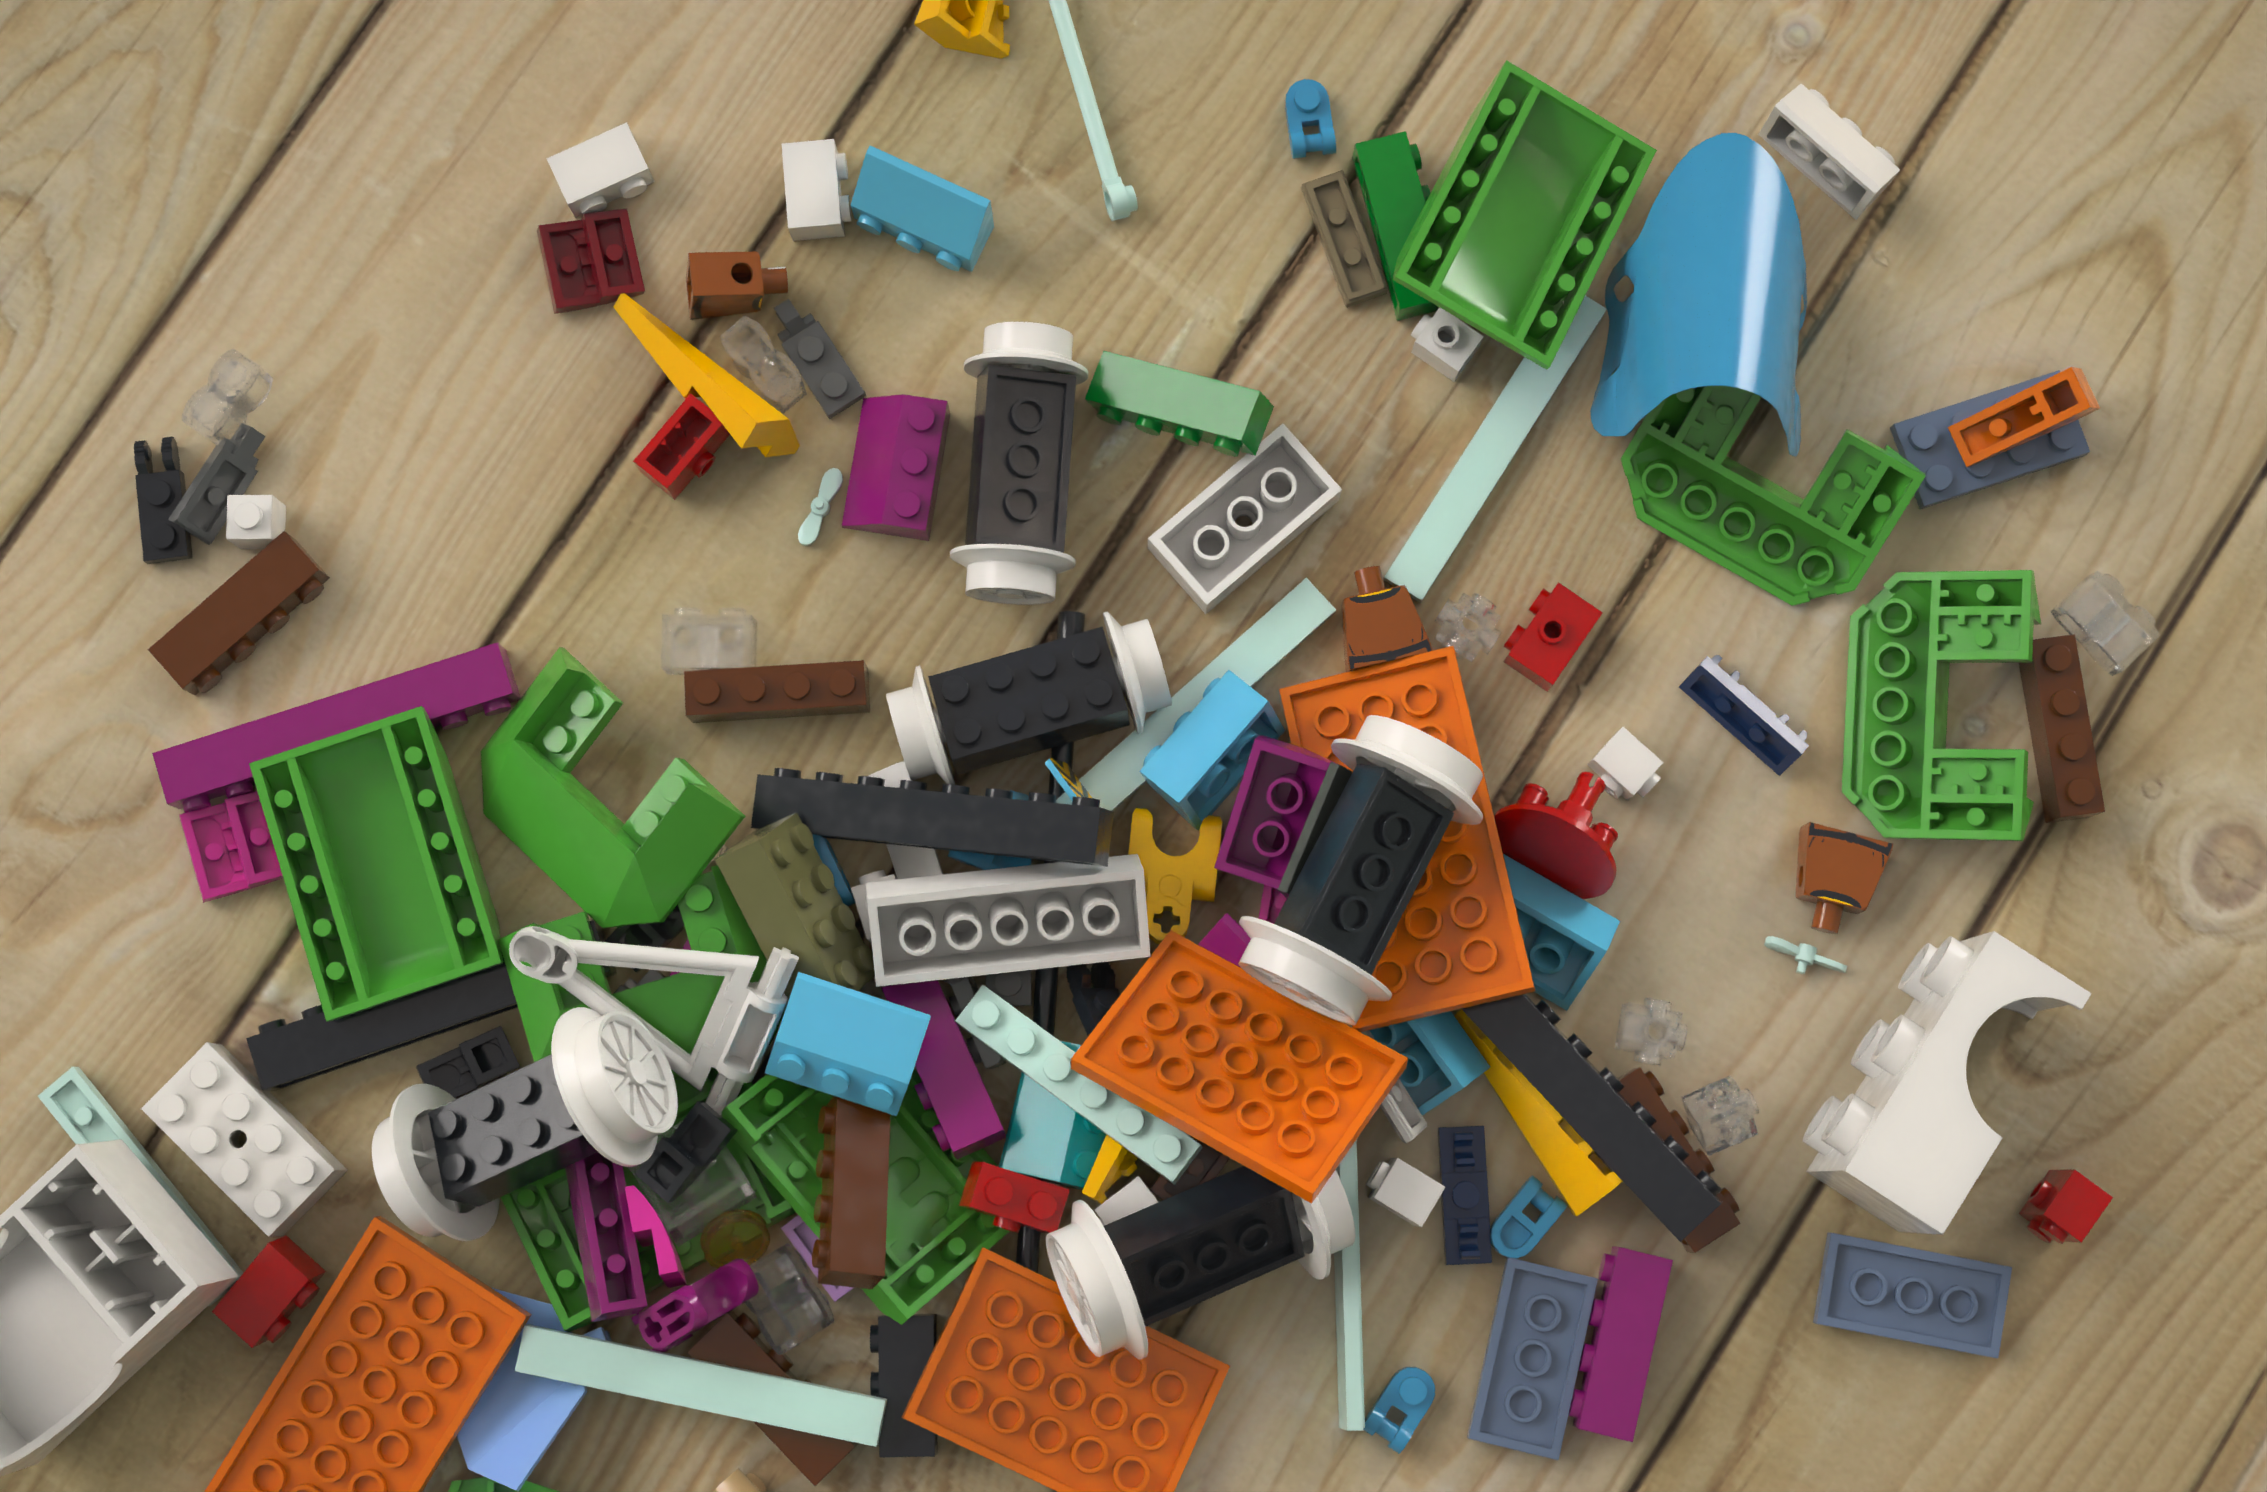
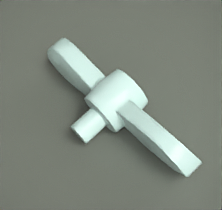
[798,468,843,546]
[1764,936,1847,974]

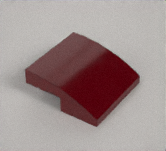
[537,208,645,314]

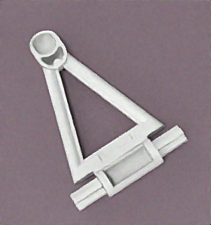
[509,926,799,1116]

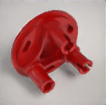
[1494,772,1618,899]

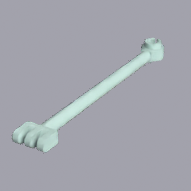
[1048,0,1138,221]

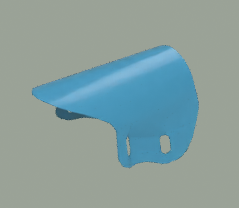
[1590,133,1807,457]

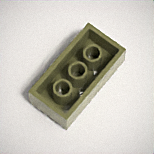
[715,812,875,1001]

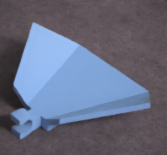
[457,1288,612,1492]

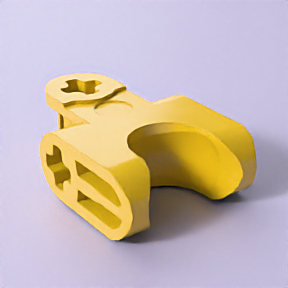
[1128,807,1222,945]

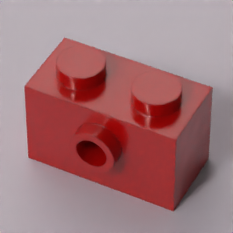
[633,394,730,500]
[1503,582,1603,692]
[959,1161,1070,1233]
[2019,1169,2113,1244]
[212,1235,326,1348]

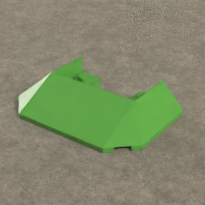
[1621,386,1926,606]
[1842,570,2041,841]
[481,647,746,928]
[498,865,788,1076]

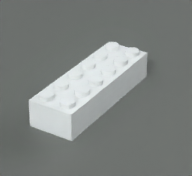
[865,854,1151,987]

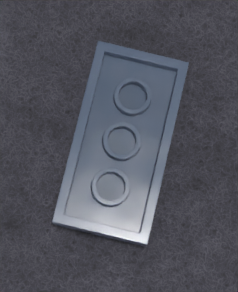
[1890,370,2090,510]
[1813,1232,2012,1358]
[1467,1257,1598,1460]

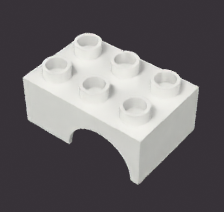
[1803,931,2092,1235]
[0,1139,239,1477]

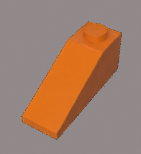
[1948,367,2100,467]

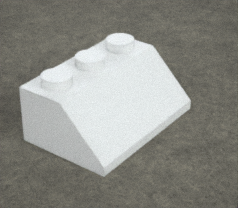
[1758,84,1900,220]

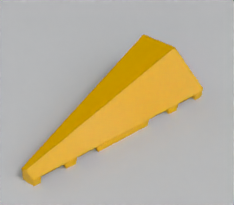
[914,0,1010,59]

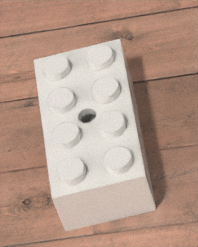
[1148,423,1342,614]
[141,1042,347,1237]

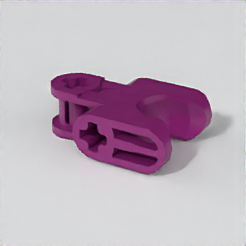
[631,1258,759,1352]

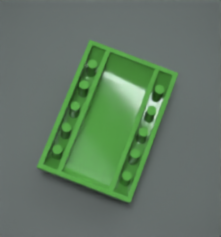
[1393,60,1657,370]
[249,706,503,1022]

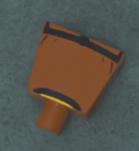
[686,251,788,320]
[1342,566,1433,672]
[1796,822,1893,934]

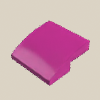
[179,791,283,903]
[625,1185,687,1288]

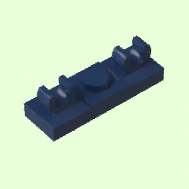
[1679,655,1809,776]
[1437,1126,1492,1265]

